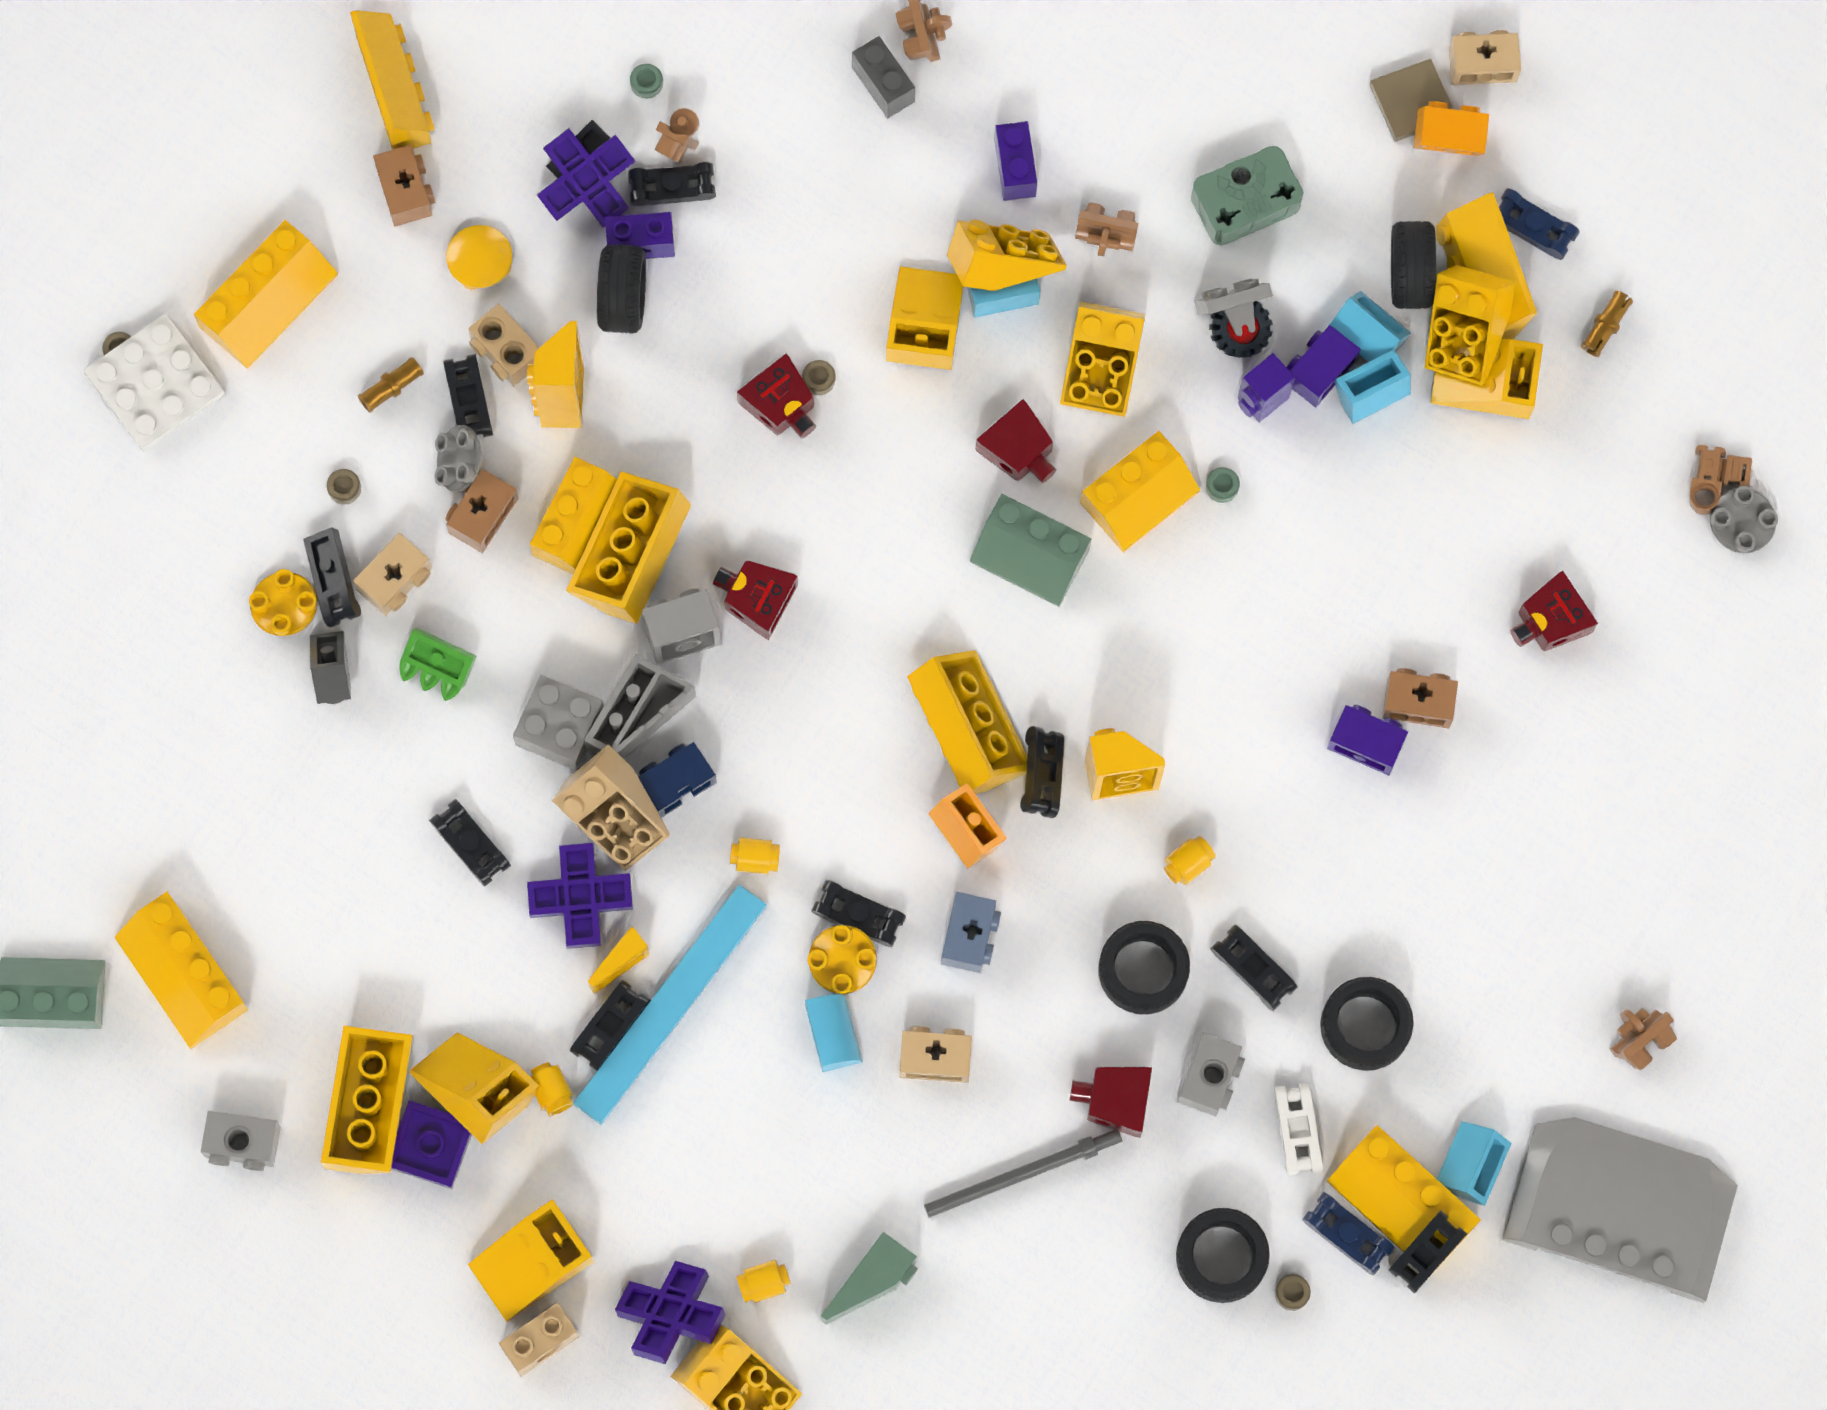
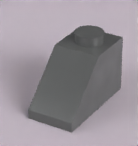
[310,631,351,704]

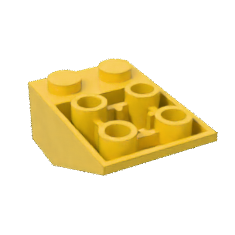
[947,219,1067,291]
[1424,265,1515,386]
[886,266,964,370]
[1060,301,1146,417]
[1430,339,1543,419]
[409,1032,539,1144]
[467,1199,594,1322]
[670,1325,802,1410]

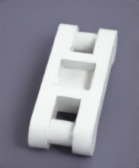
[1274,1083,1323,1176]

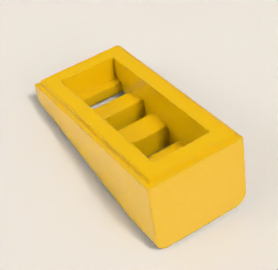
[588,926,649,993]

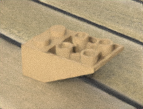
[552,744,670,871]

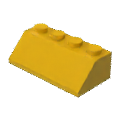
[350,10,435,150]
[1436,192,1537,339]
[194,220,338,369]
[527,321,584,428]
[566,471,691,624]
[907,650,1027,794]
[114,891,248,1049]
[320,1025,413,1174]
[1326,1125,1481,1274]

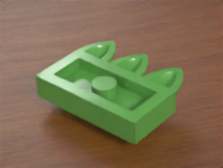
[399,627,477,701]

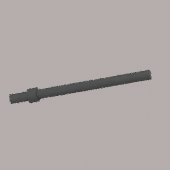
[924,1129,1123,1218]

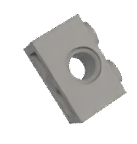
[1177,1032,1245,1117]
[200,1111,281,1171]

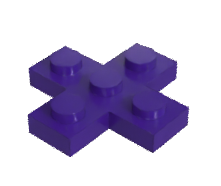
[536,128,636,228]
[527,843,633,949]
[615,1261,726,1364]

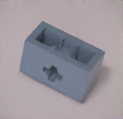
[941,892,1001,973]

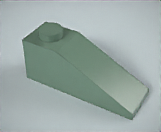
[820,1232,918,1325]

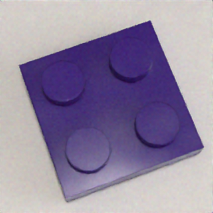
[391,1100,472,1189]

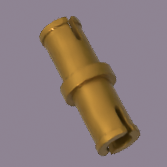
[1581,290,1633,357]
[358,357,424,413]

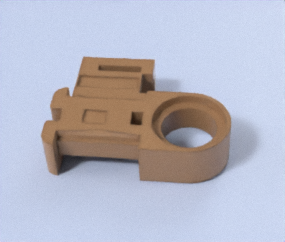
[1689,445,1752,515]

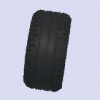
[1391,221,1436,309]
[597,244,646,334]
[1098,921,1190,1015]
[1320,977,1414,1071]
[1176,1208,1270,1303]

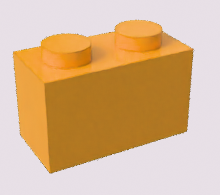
[1413,101,1489,156]
[928,783,1007,869]

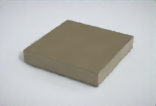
[1369,59,1453,142]

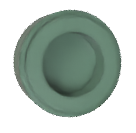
[630,64,663,99]
[1205,467,1240,503]

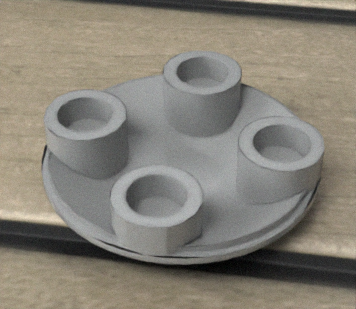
[434,425,481,492]
[1710,486,1778,553]

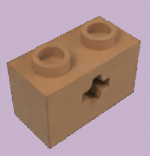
[373,145,436,227]
[445,469,519,553]
[1382,668,1458,729]

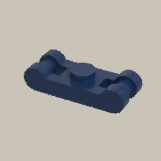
[1499,188,1580,260]
[1302,1192,1395,1276]

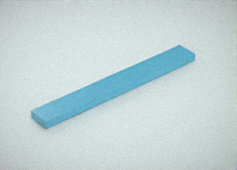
[573,885,767,1125]

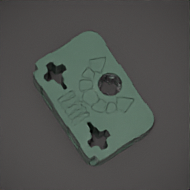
[1191,146,1304,246]

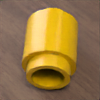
[1164,836,1216,885]
[730,837,780,874]
[531,1062,574,1117]
[737,1259,791,1303]

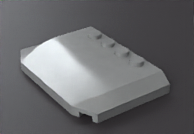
[1502,1117,1738,1303]

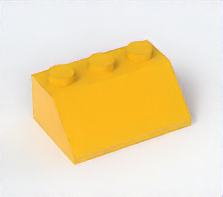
[1080,430,1200,553]
[530,457,617,574]
[1085,728,1165,801]

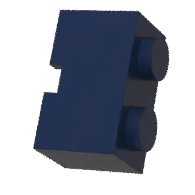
[638,742,717,818]

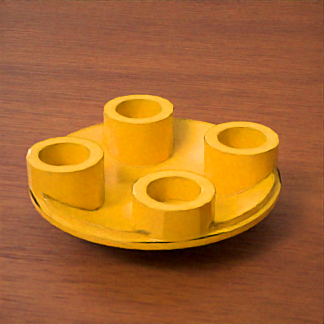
[446,225,513,290]
[249,569,318,636]
[807,925,877,994]

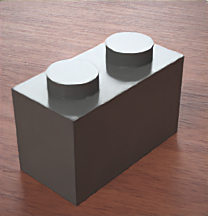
[852,36,915,119]

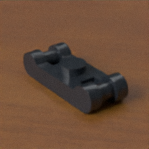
[628,162,716,206]
[443,354,493,437]
[1020,726,1064,818]
[429,799,511,887]
[811,880,906,948]
[1210,925,1298,1011]
[570,980,651,1071]
[1388,1210,1467,1294]

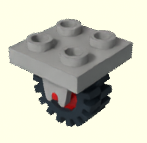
[1194,278,1273,358]

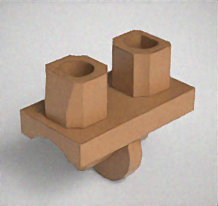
[895,0,953,62]
[654,108,699,163]
[1075,202,1139,257]
[1610,1008,1677,1070]

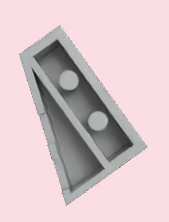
[584,654,696,759]

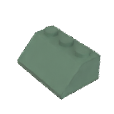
[970,493,1092,607]
[0,957,106,1029]

